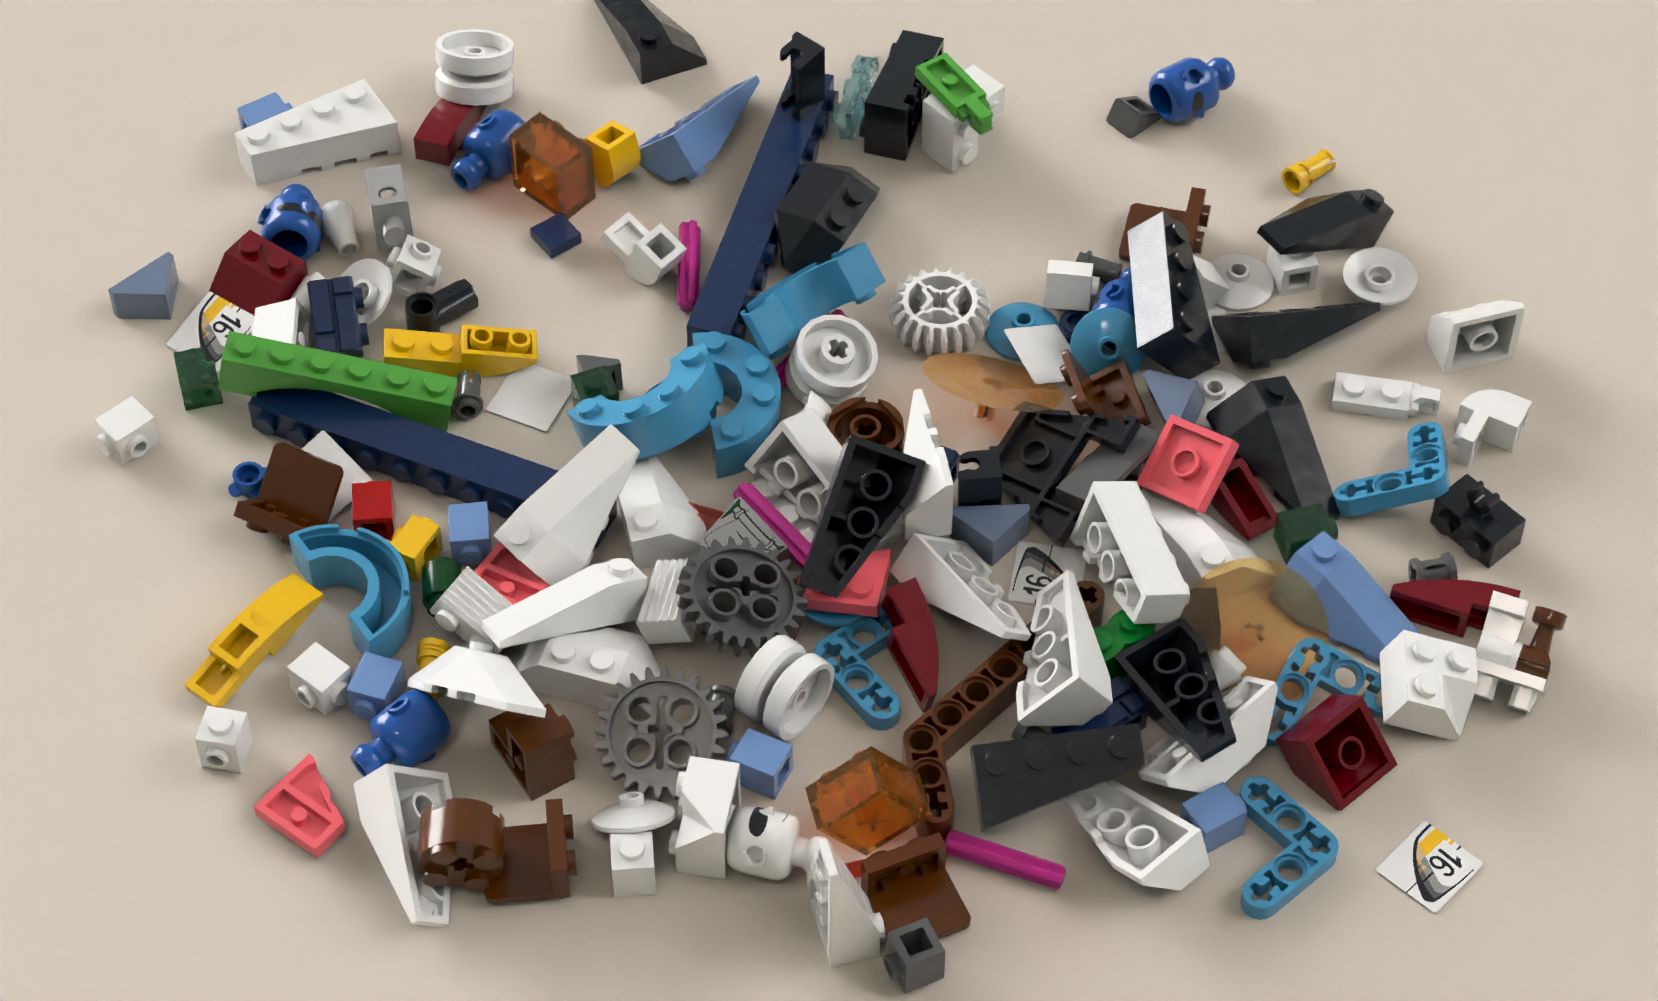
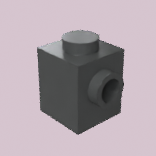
[883,917,945,993]

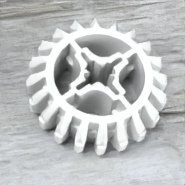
[889,266,991,358]

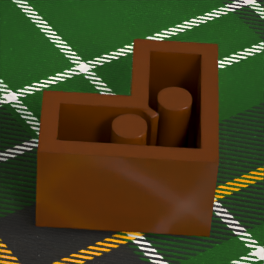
[488,703,577,801]

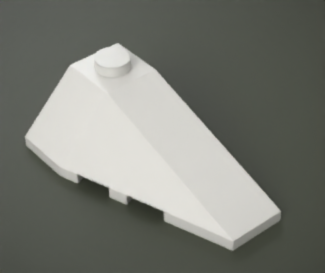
[894,389,954,541]
[493,424,640,586]
[616,455,707,569]
[1141,488,1271,603]
[890,533,1031,641]
[481,558,647,648]
[1016,570,1113,726]
[407,641,546,718]
[353,764,453,927]
[1063,779,1210,891]
[807,838,886,968]

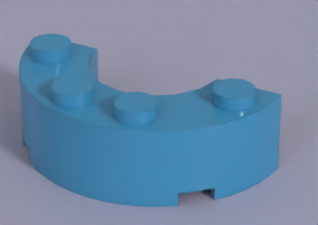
[740,242,886,359]
[692,331,782,479]
[566,342,724,460]
[289,524,413,658]

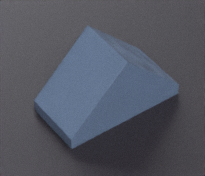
[108,252,179,320]
[1142,369,1205,425]
[950,504,1030,566]

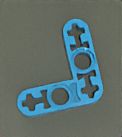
[1333,422,1450,517]
[814,603,900,731]
[1266,638,1383,746]
[1239,776,1339,920]

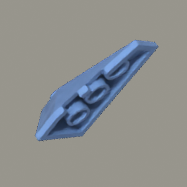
[639,75,760,182]
[1263,531,1421,665]

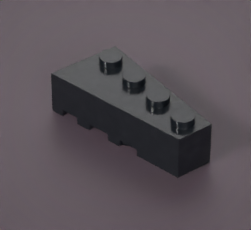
[859,30,944,161]
[1127,211,1221,379]
[970,723,1145,832]

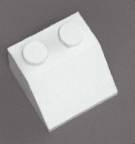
[1426,300,1525,374]

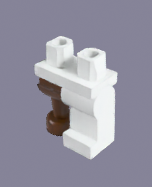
[1474,590,1567,714]

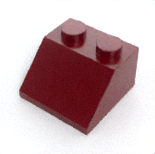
[208,230,309,316]
[1275,694,1398,811]

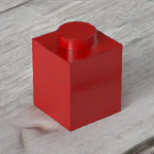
[352,480,396,541]

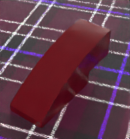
[413,98,487,166]
[1211,430,1282,541]
[881,577,939,713]
[1390,579,1521,638]

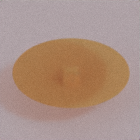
[922,353,1062,421]
[1181,558,1329,701]

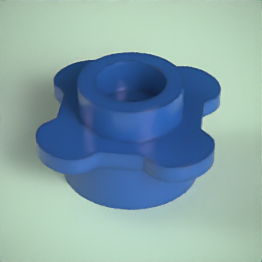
[228,461,267,499]

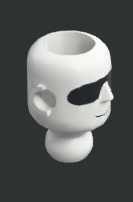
[726,806,832,880]

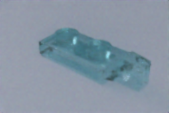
[833,54,879,141]

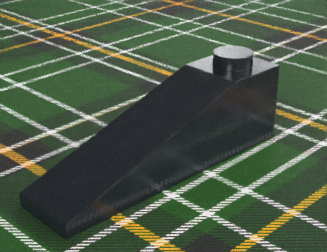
[594,0,707,84]
[1257,189,1394,255]
[1212,302,1381,369]
[1206,376,1340,525]
[798,434,926,599]
[1114,617,1237,762]

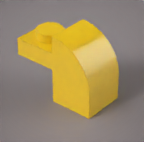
[569,120,641,187]

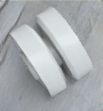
[435,29,514,106]
[785,315,879,410]
[734,635,834,741]

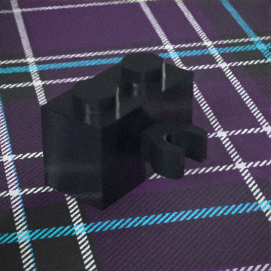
[1430,474,1526,569]

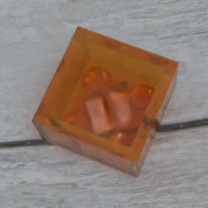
[509,112,596,220]
[805,746,932,856]

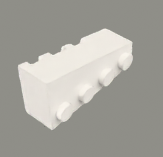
[234,79,401,185]
[744,408,903,552]
[1070,481,1190,624]

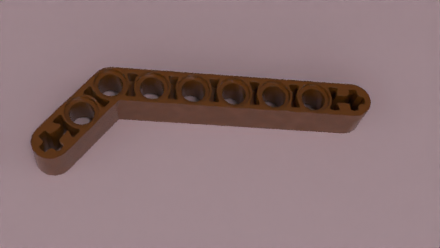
[902,580,1105,842]

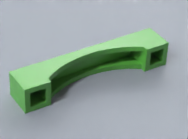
[218,331,457,432]

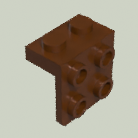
[1119,187,1211,262]
[1060,349,1151,426]
[233,442,344,546]
[485,798,577,904]
[861,832,971,939]

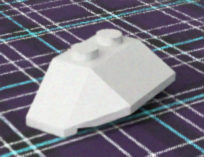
[511,626,666,720]
[1138,675,1278,793]

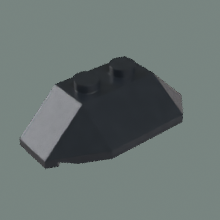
[774,162,880,274]

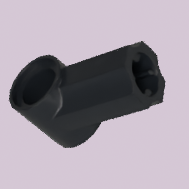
[405,278,478,333]

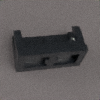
[780,31,825,121]
[957,446,1003,506]

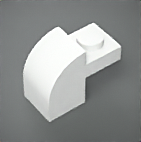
[601,212,687,285]
[1452,389,1532,467]

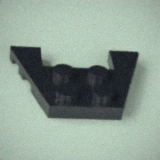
[997,407,1141,548]

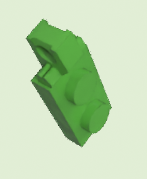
[915,53,993,135]

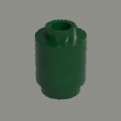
[421,556,461,617]

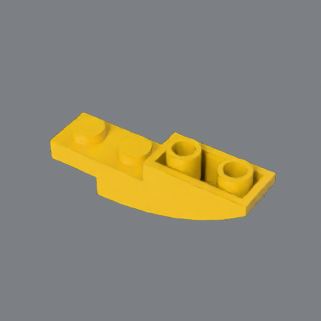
[382,324,538,379]
[184,573,325,708]

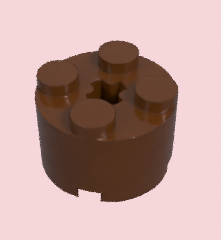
[827,397,904,452]
[418,798,505,892]

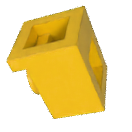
[386,514,443,583]

